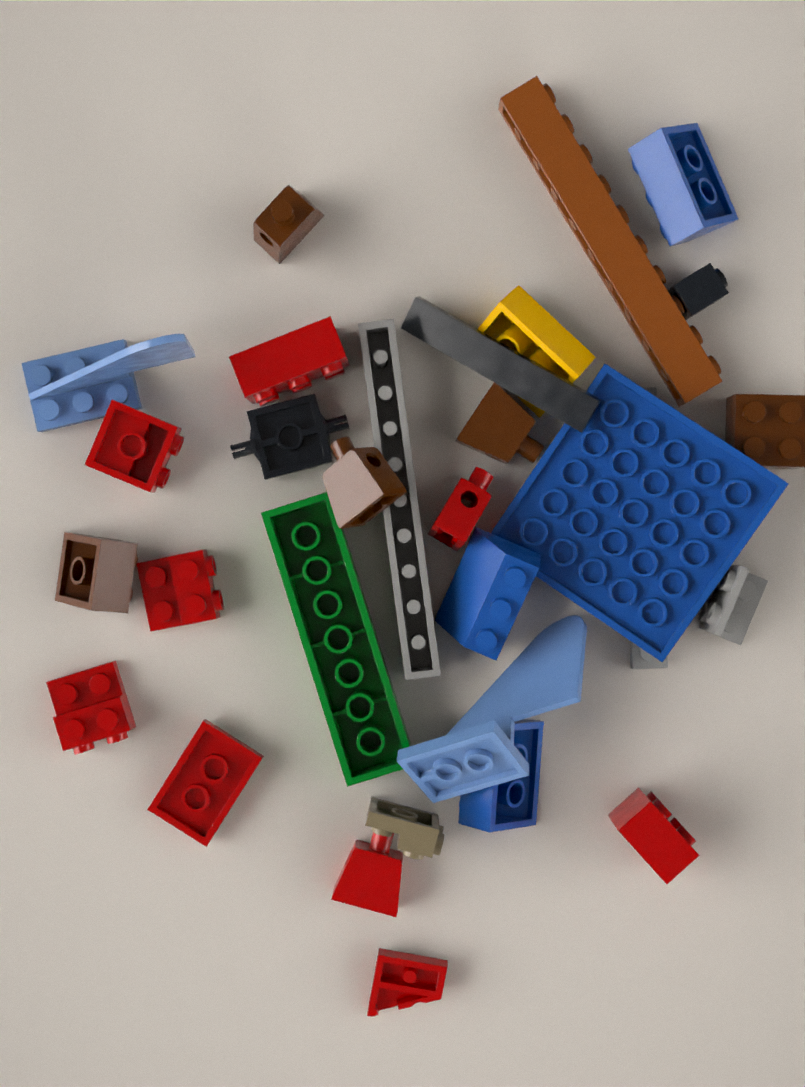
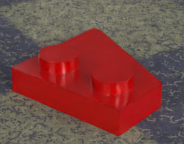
[367,948,448,1017]

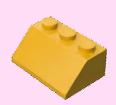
[478,285,596,418]

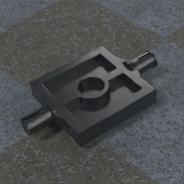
[230,393,350,480]

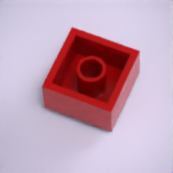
[608,787,700,884]

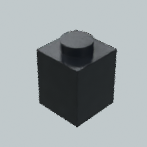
[668,263,729,320]

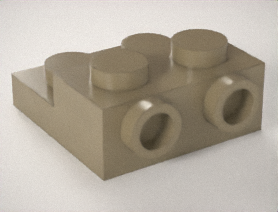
[365,797,444,860]

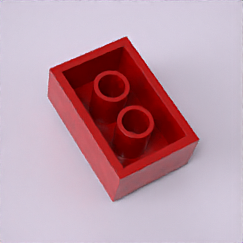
[229,316,350,407]

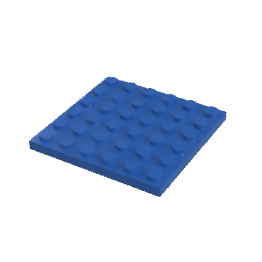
[491,364,789,663]

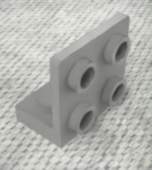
[698,565,768,645]

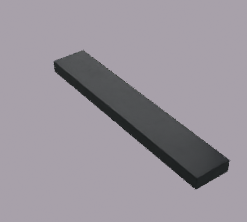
[401,296,601,433]

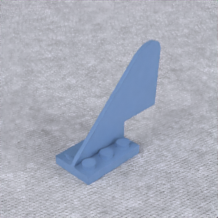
[21,334,196,432]
[397,615,587,803]

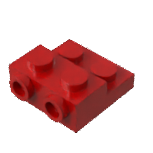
[85,399,184,493]
[137,549,224,632]
[46,660,136,755]

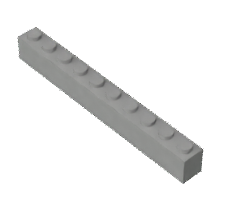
[358,319,441,681]

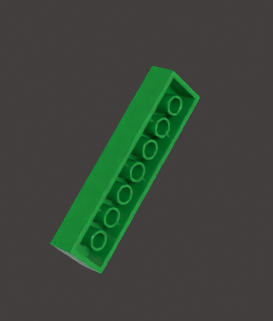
[261,492,412,787]

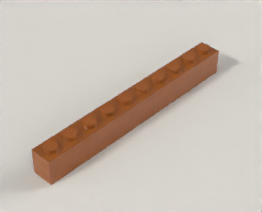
[498,76,722,407]

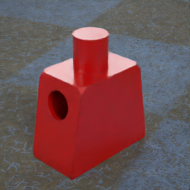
[428,467,494,552]
[331,833,403,917]

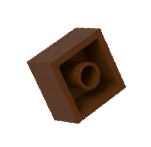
[725,394,805,469]

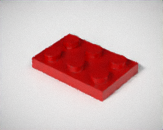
[147,719,264,847]

